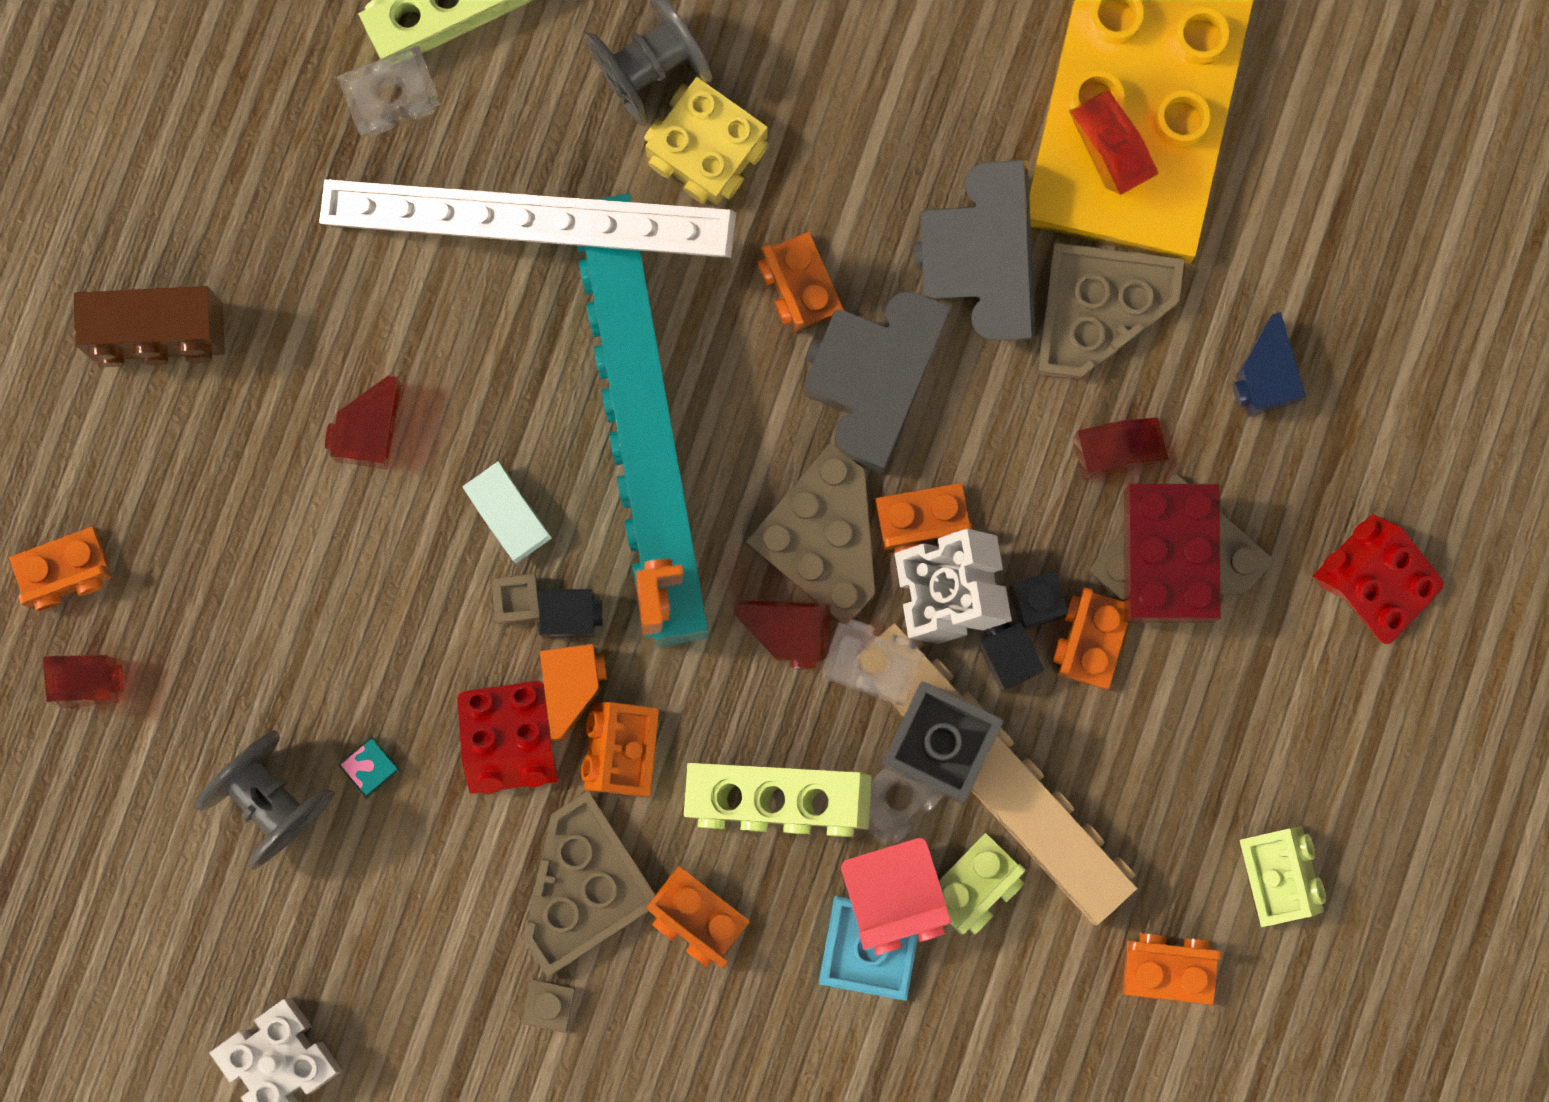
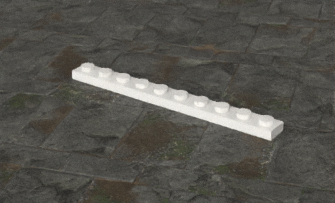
[320,180,736,258]

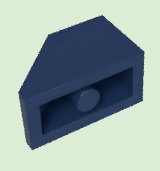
[1233,312,1306,417]

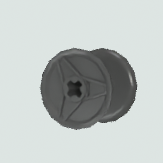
[584,0,713,127]
[193,730,335,870]

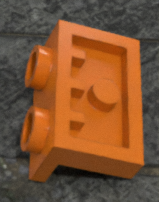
[757,231,844,334]
[875,483,973,553]
[9,526,113,611]
[636,559,684,635]
[1052,587,1128,690]
[581,702,659,797]
[646,866,750,969]
[1122,933,1222,1005]

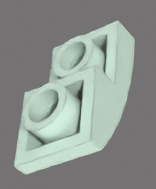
[463,461,552,564]

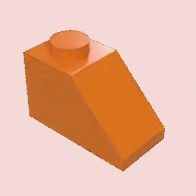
[540,644,608,742]

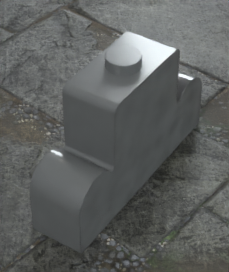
[914,160,1036,340]
[804,291,951,474]

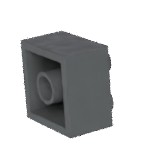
[881,681,1004,804]

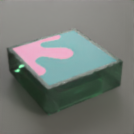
[338,736,402,799]

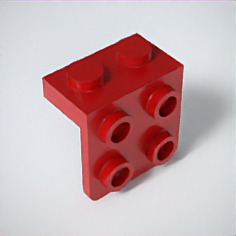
[1312,514,1444,644]
[457,681,558,794]

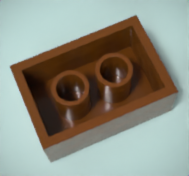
[74,286,225,367]

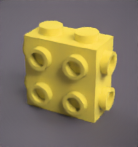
[644,77,769,206]

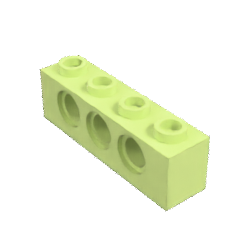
[358,0,533,71]
[684,763,872,837]

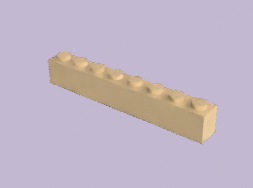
[854,623,1138,925]

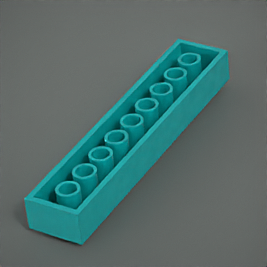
[577,193,709,647]

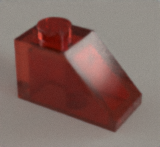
[1069,90,1159,195]
[325,376,402,470]
[1073,417,1169,481]
[734,600,830,669]
[43,655,124,708]

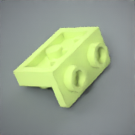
[1240,825,1326,927]
[939,833,1026,935]

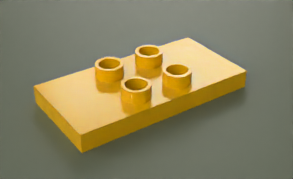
[1029,0,1253,264]

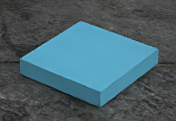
[818,896,918,1001]

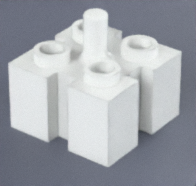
[895,529,1012,644]
[210,998,343,1102]

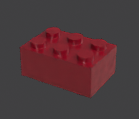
[1124,484,1221,623]

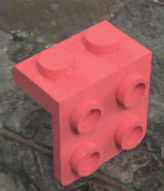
[841,838,951,955]

